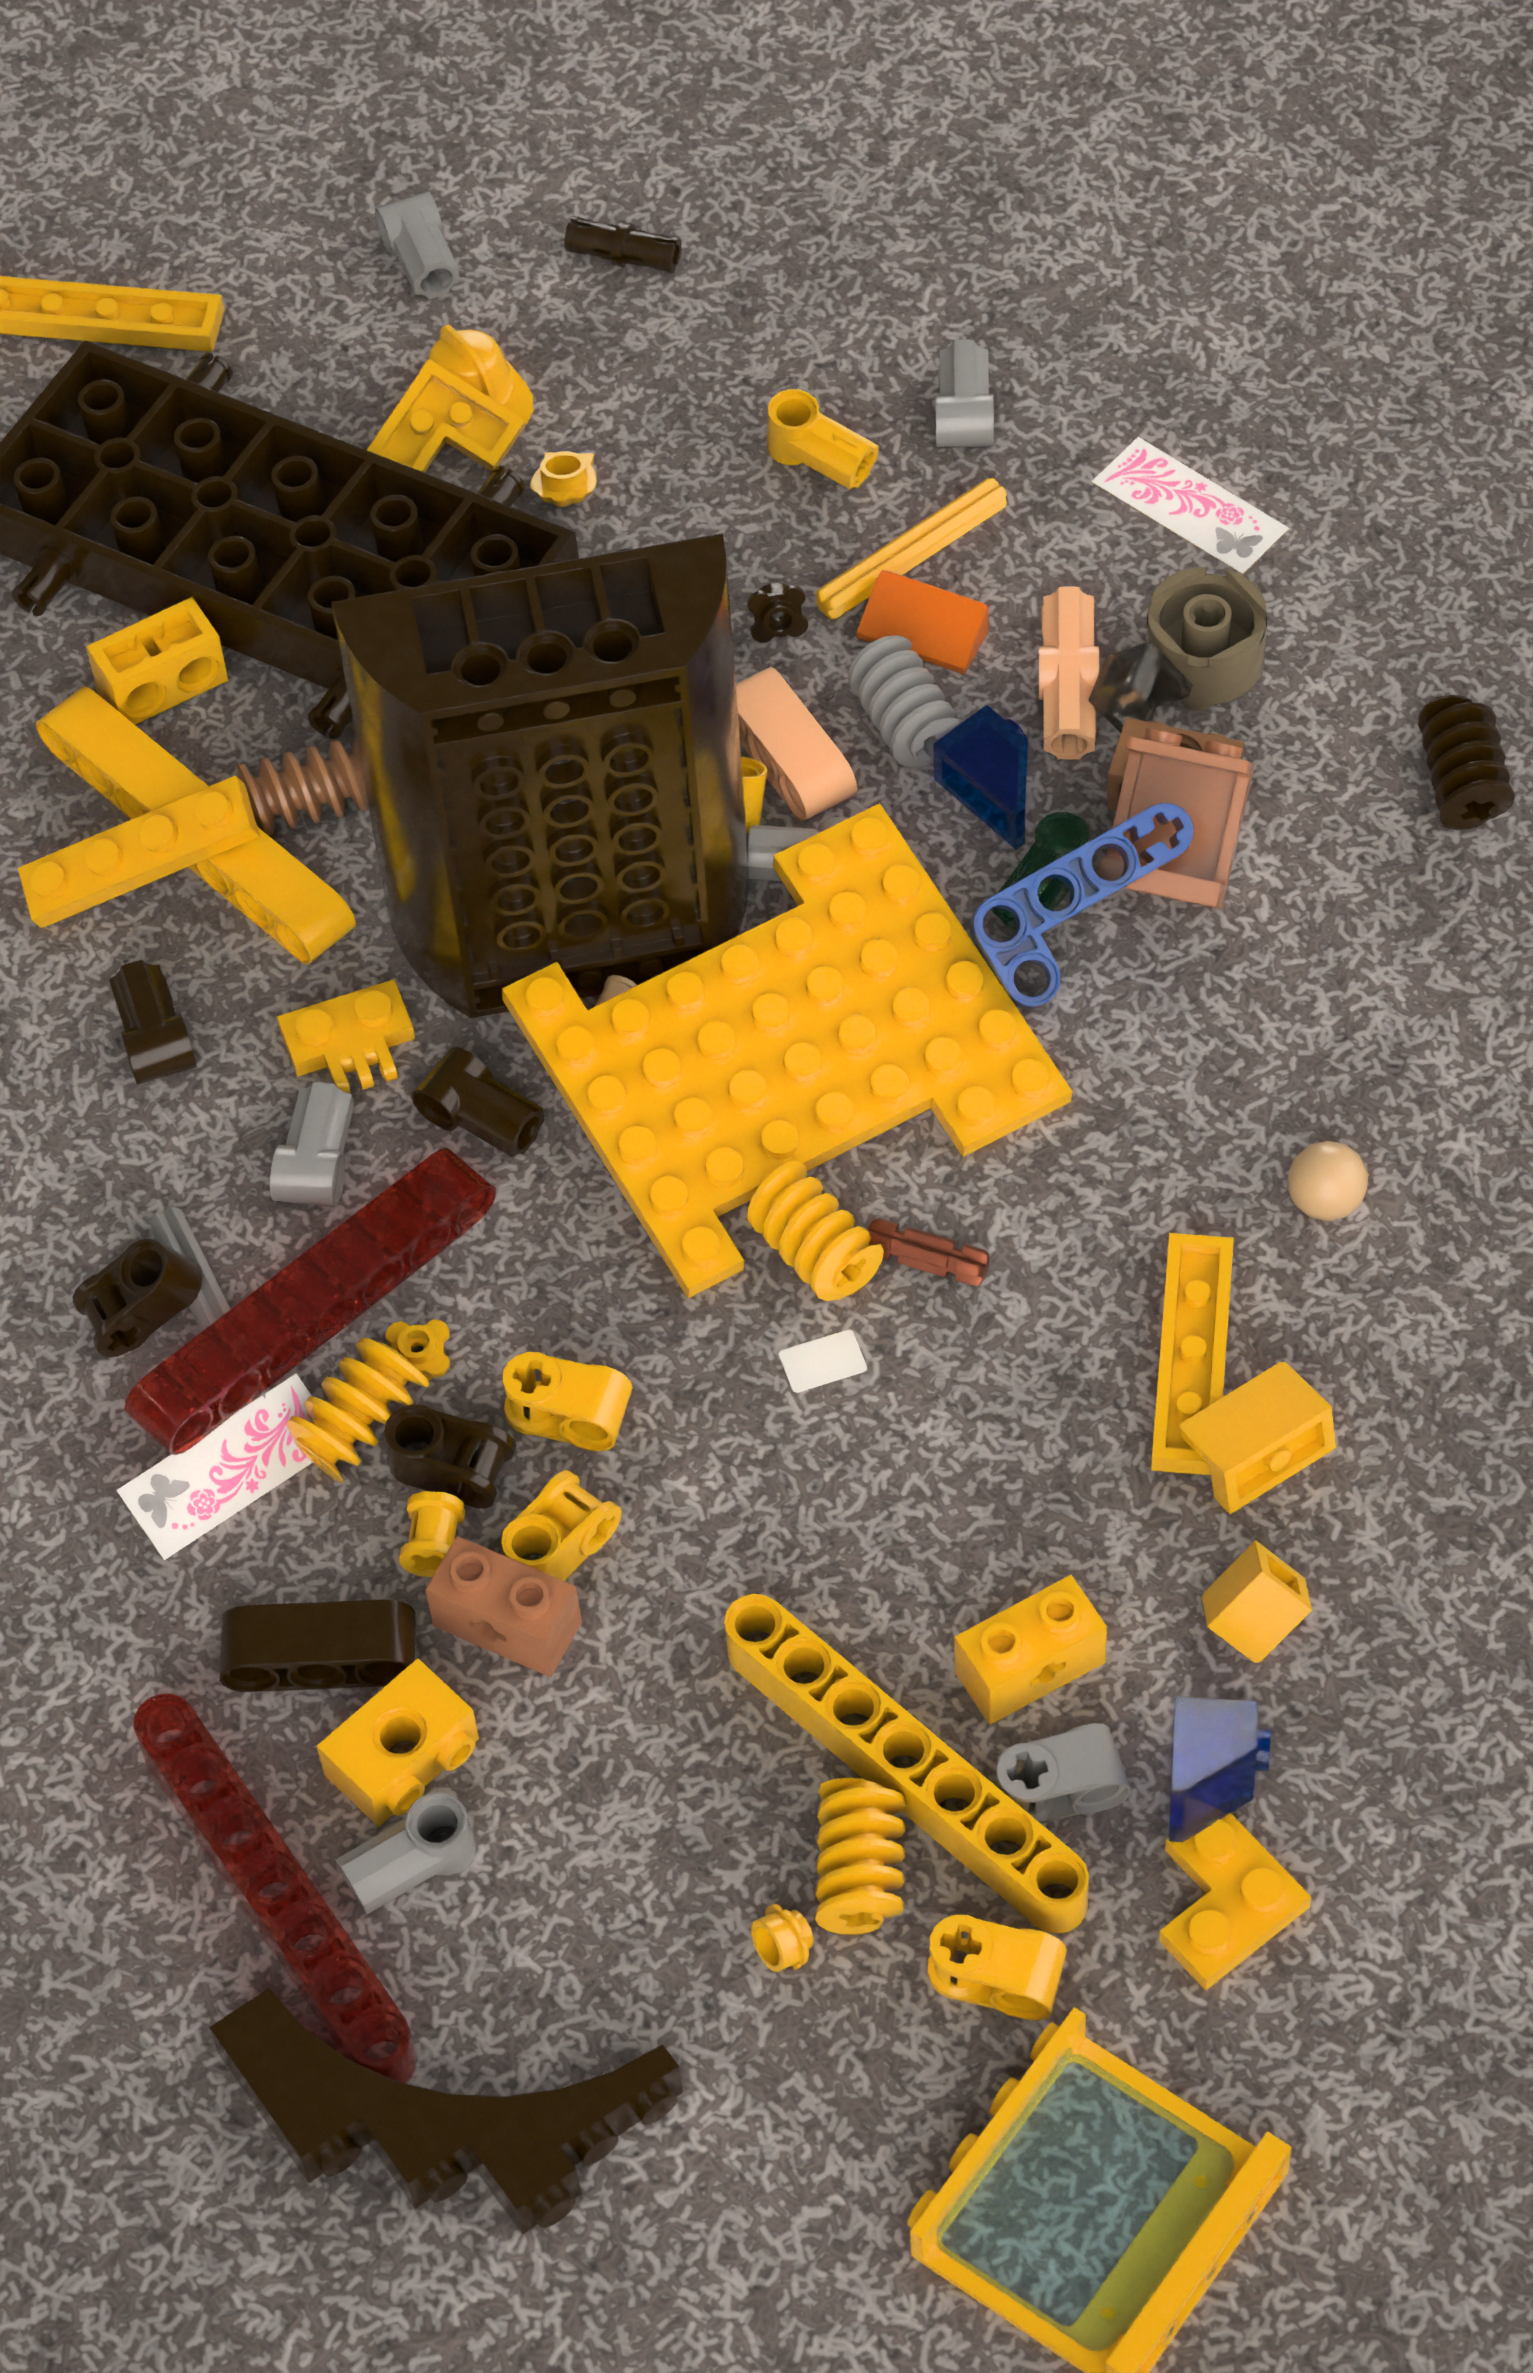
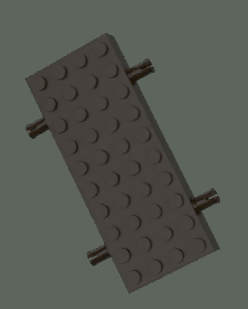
[0,340,579,739]

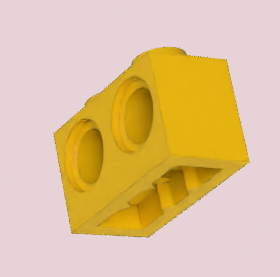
[86,597,229,725]

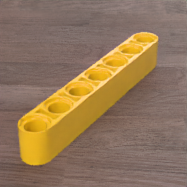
[36,686,356,965]
[724,1594,1089,1934]

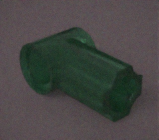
[992,811,1090,931]

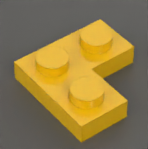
[367,359,525,473]
[1159,1799,1311,1991]

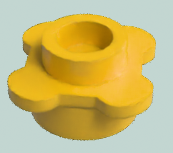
[385,1319,450,1380]

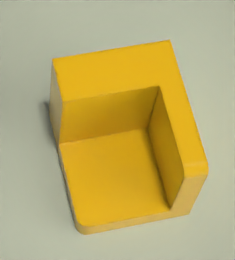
[1202,1540,1312,1663]

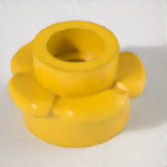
[751,1904,813,1972]

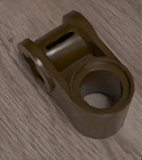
[72,1239,202,1357]
[384,1404,517,1509]

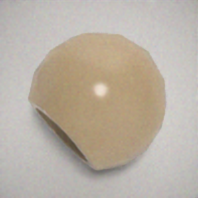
[1287,1141,1369,1221]

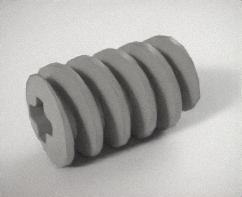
[848,635,966,768]

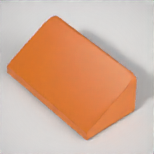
[857,570,989,675]

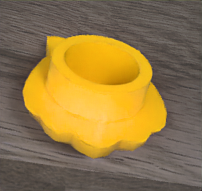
[530,451,597,508]

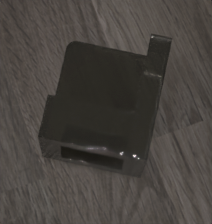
[1088,641,1193,733]

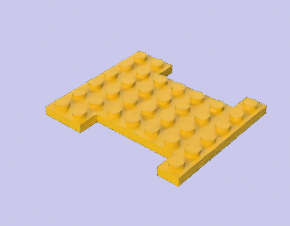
[502,803,1073,1298]

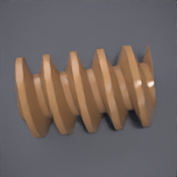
[237,737,368,836]

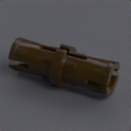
[565,216,682,273]

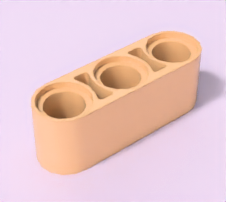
[736,667,858,822]

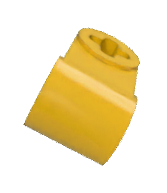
[502,1352,633,1452]
[501,1470,622,1581]
[927,1914,1067,2021]

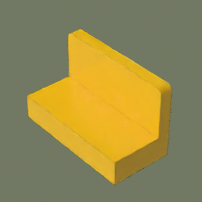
[1179,1362,1336,1514]

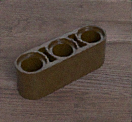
[219,1599,416,1692]

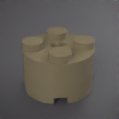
[1145,567,1267,711]

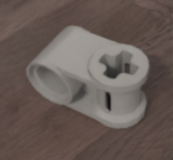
[996,1723,1132,1824]

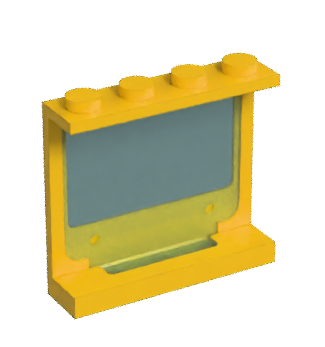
[907,2007,1292,2373]

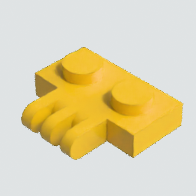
[276,979,415,1094]

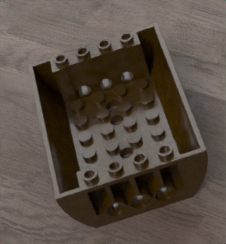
[331,533,749,1018]

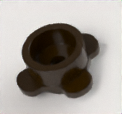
[747,583,809,643]

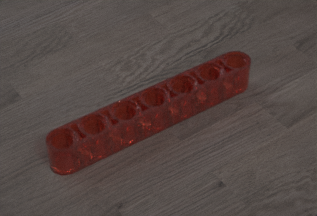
[124,1148,497,1455]
[133,1694,417,2083]

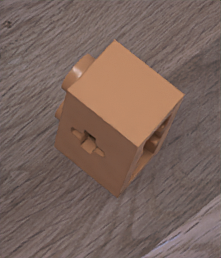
[425,1536,582,1677]

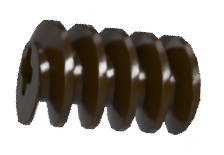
[1418,695,1515,830]

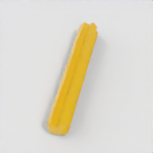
[815,478,1007,620]

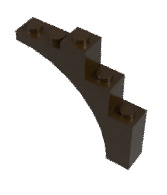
[209,1988,683,2235]

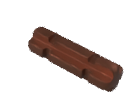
[868,1218,989,1286]

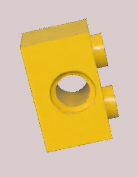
[316,1658,479,1827]

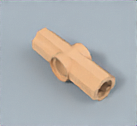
[1039,587,1099,759]

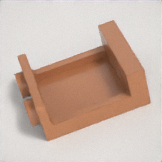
[1097,728,1255,910]

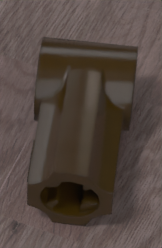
[109,960,197,1085]
[411,1047,545,1157]

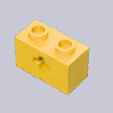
[954,1575,1107,1725]

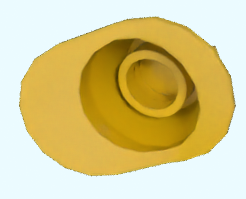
[419,324,533,425]

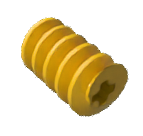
[747,1160,884,1301]
[286,1337,430,1484]
[815,1777,906,1935]

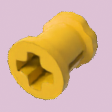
[399,1491,465,1577]

